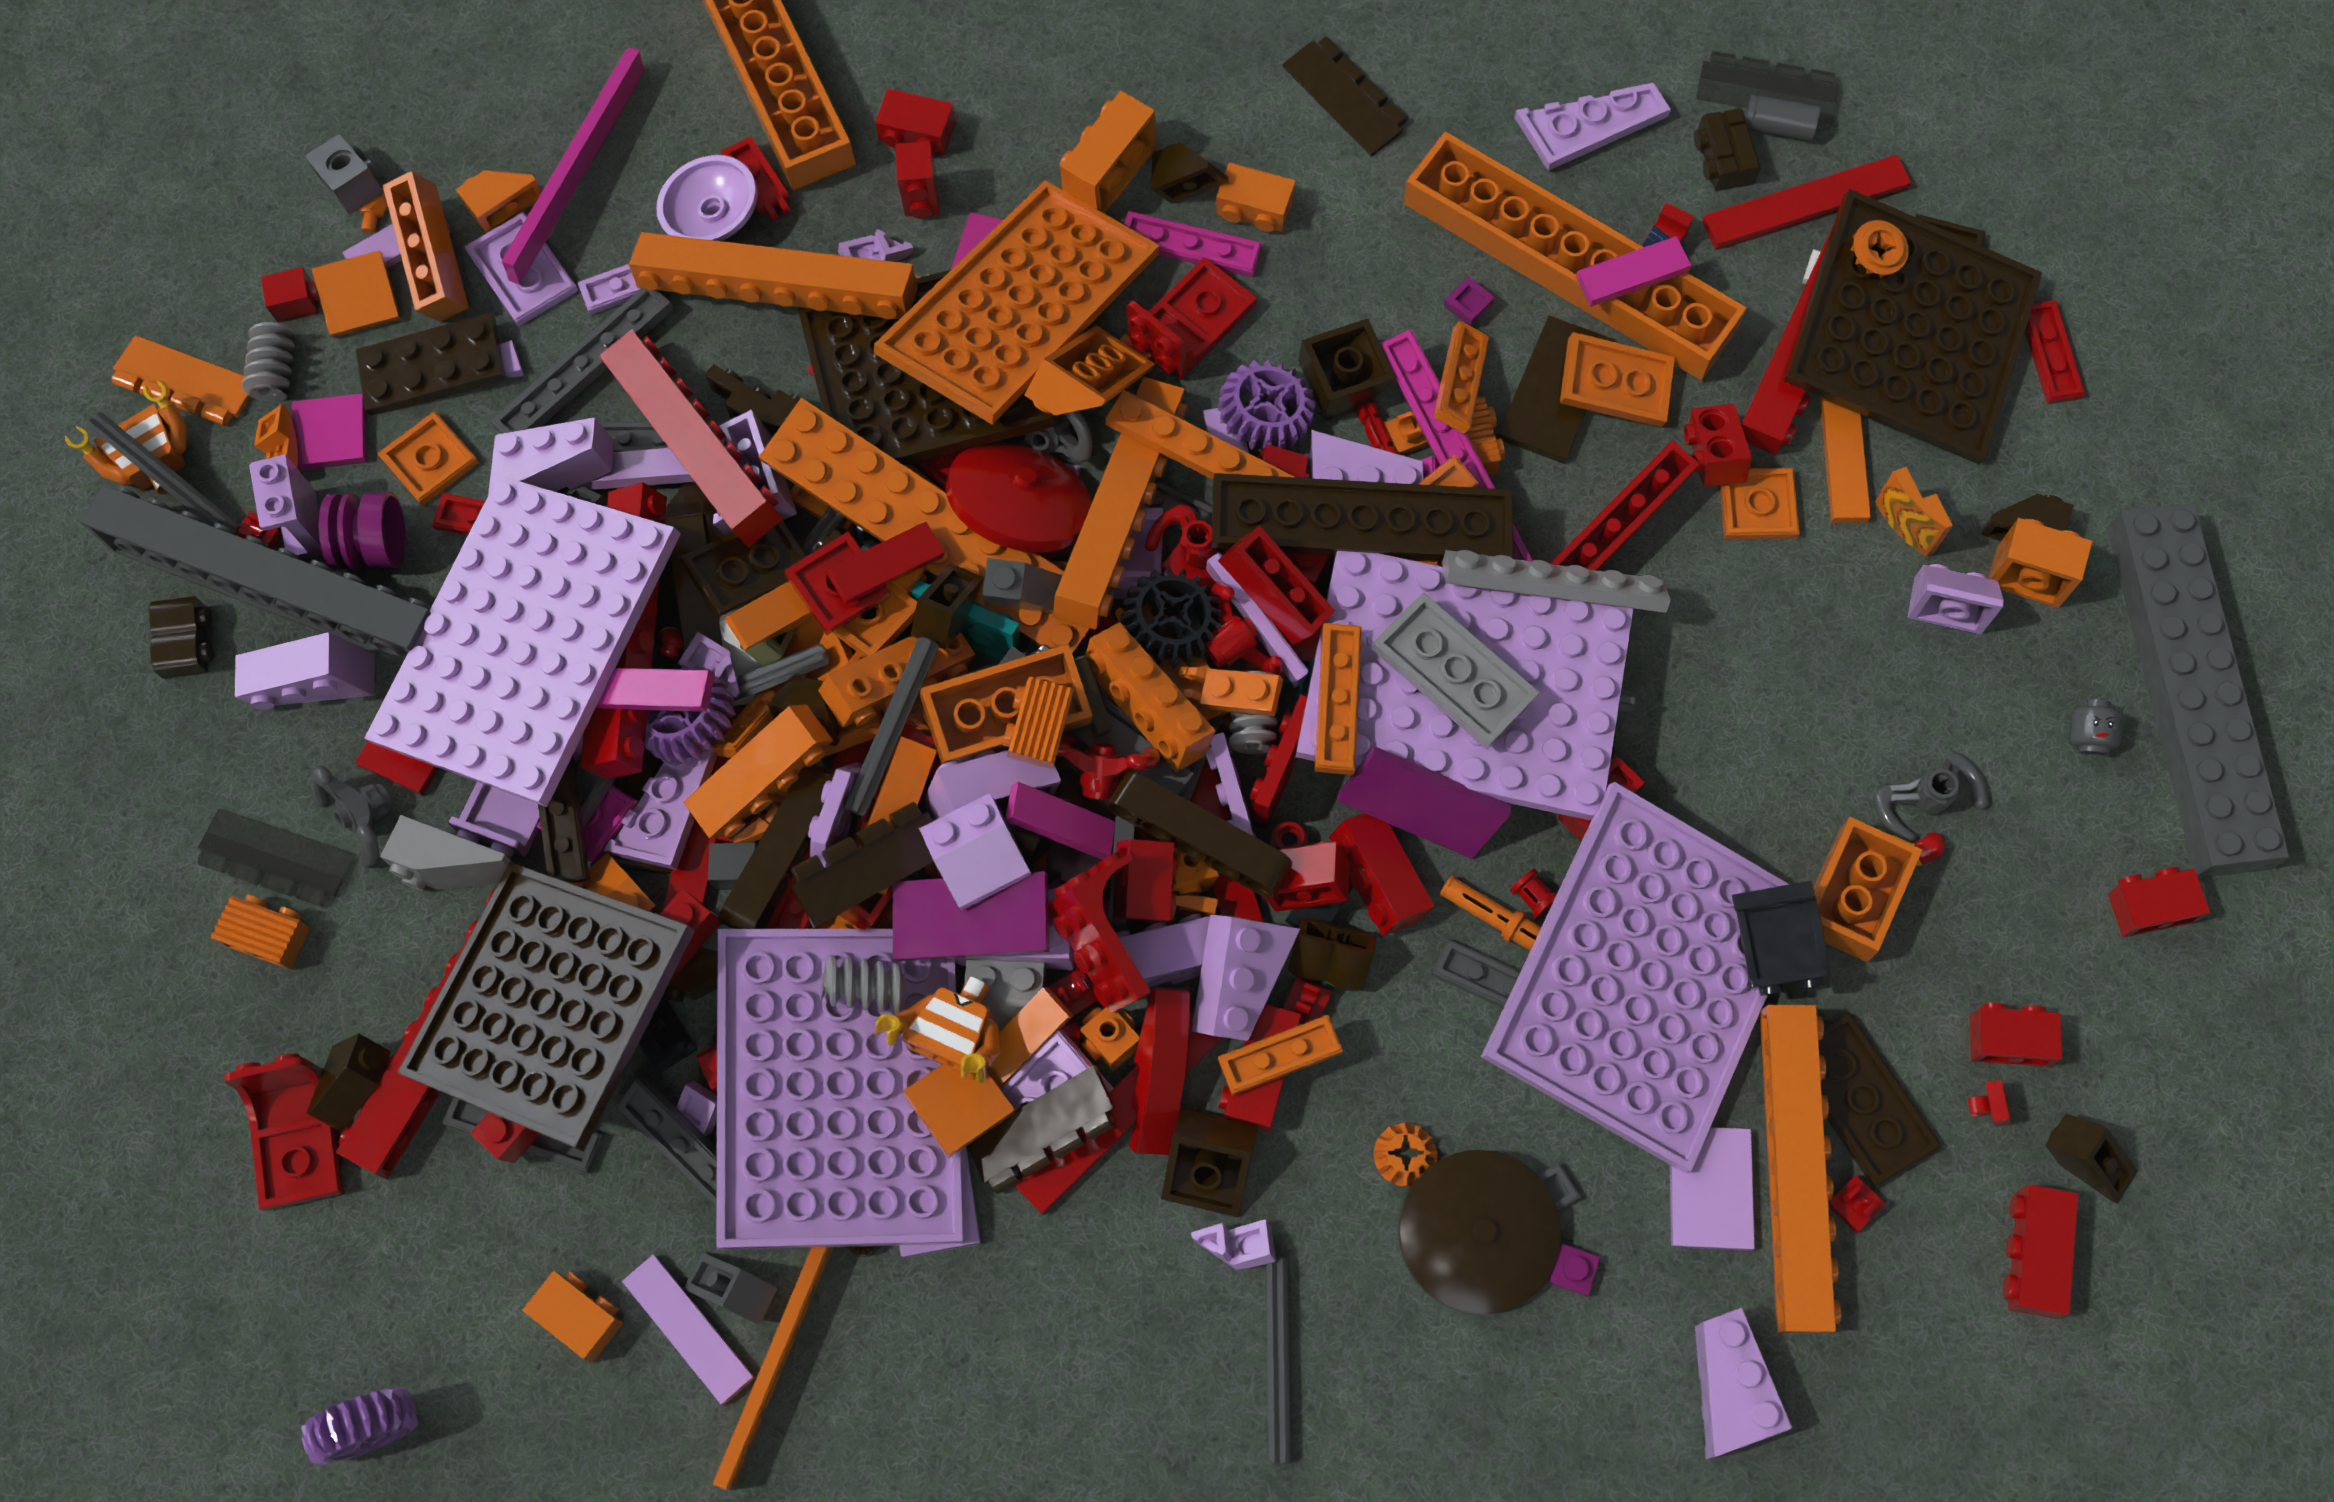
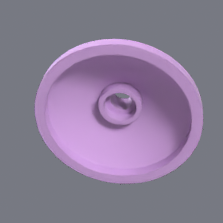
[656,155,758,241]

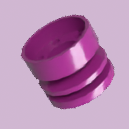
[319,492,406,570]

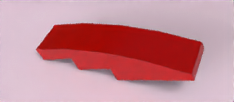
[1129,987,1190,1155]

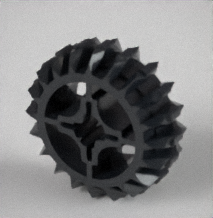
[1120,566,1223,668]

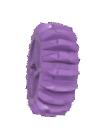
[1218,359,1315,450]
[644,665,736,764]
[301,1388,419,1465]

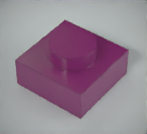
[1444,276,1495,326]
[1548,1243,1600,1297]

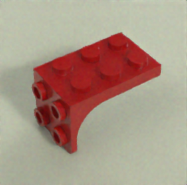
[1127,256,1257,380]
[1249,695,1307,830]
[1049,851,1151,1013]
[224,1053,343,1211]

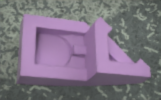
[838,229,913,262]
[678,632,740,699]
[1191,1219,1276,1270]

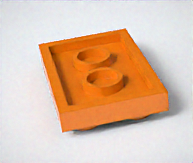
[1560,332,1675,427]

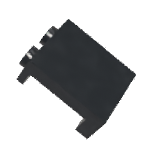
[1732,881,1832,996]

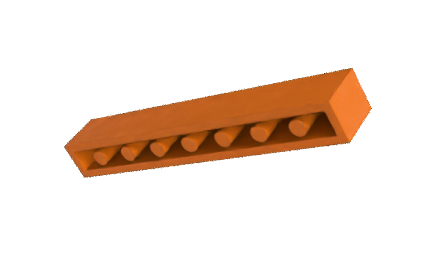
[629,232,918,319]
[1053,377,1188,630]
[1760,1005,1841,1333]

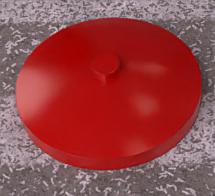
[945,442,1092,553]

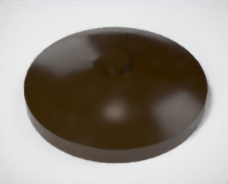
[1398,1150,1561,1314]

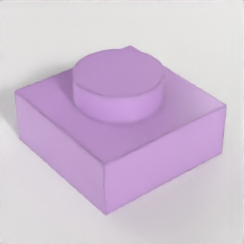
[676,1081,717,1136]

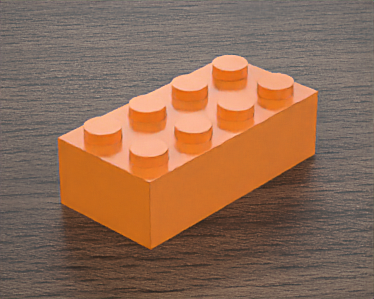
[920,644,1093,765]

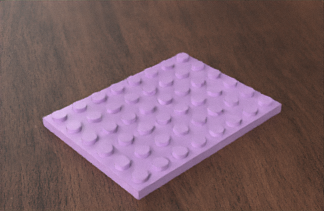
[364,475,681,807]
[1295,551,1633,821]
[1481,782,1789,1173]
[716,929,963,1250]

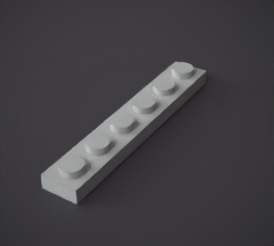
[1442,550,1671,613]

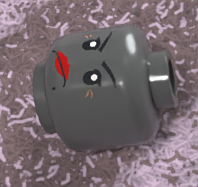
[2069,699,2124,756]

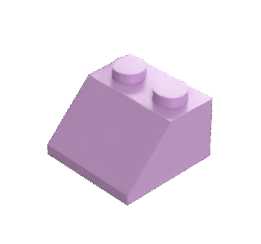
[1907,564,2004,634]
[919,793,1032,911]

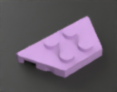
[808,762,863,868]

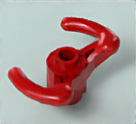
[1144,504,1229,596]
[1204,582,1284,676]
[1057,733,1160,800]

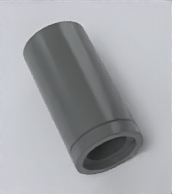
[1744,94,1820,141]

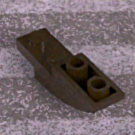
[705,364,801,438]

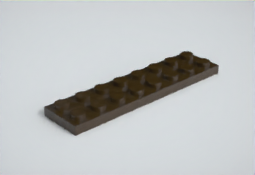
[1211,473,1513,561]

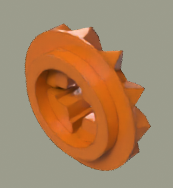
[1850,220,1908,278]
[1374,1122,1438,1187]

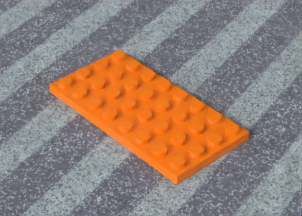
[874,180,1160,425]

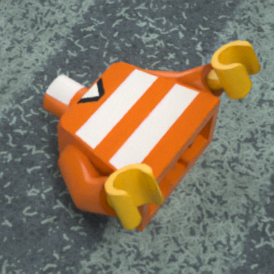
[65,380,188,495]
[874,977,1000,1083]

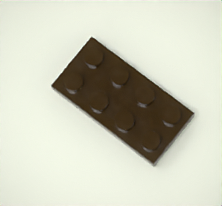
[356,312,506,416]

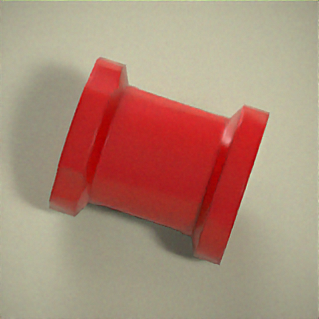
[1510,868,1558,919]

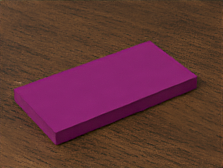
[1337,746,1511,859]
[893,871,1050,962]

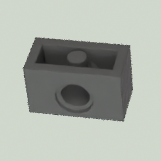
[305,134,384,215]

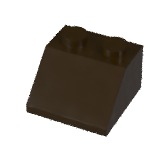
[1298,318,1396,421]
[1161,1108,1258,1217]

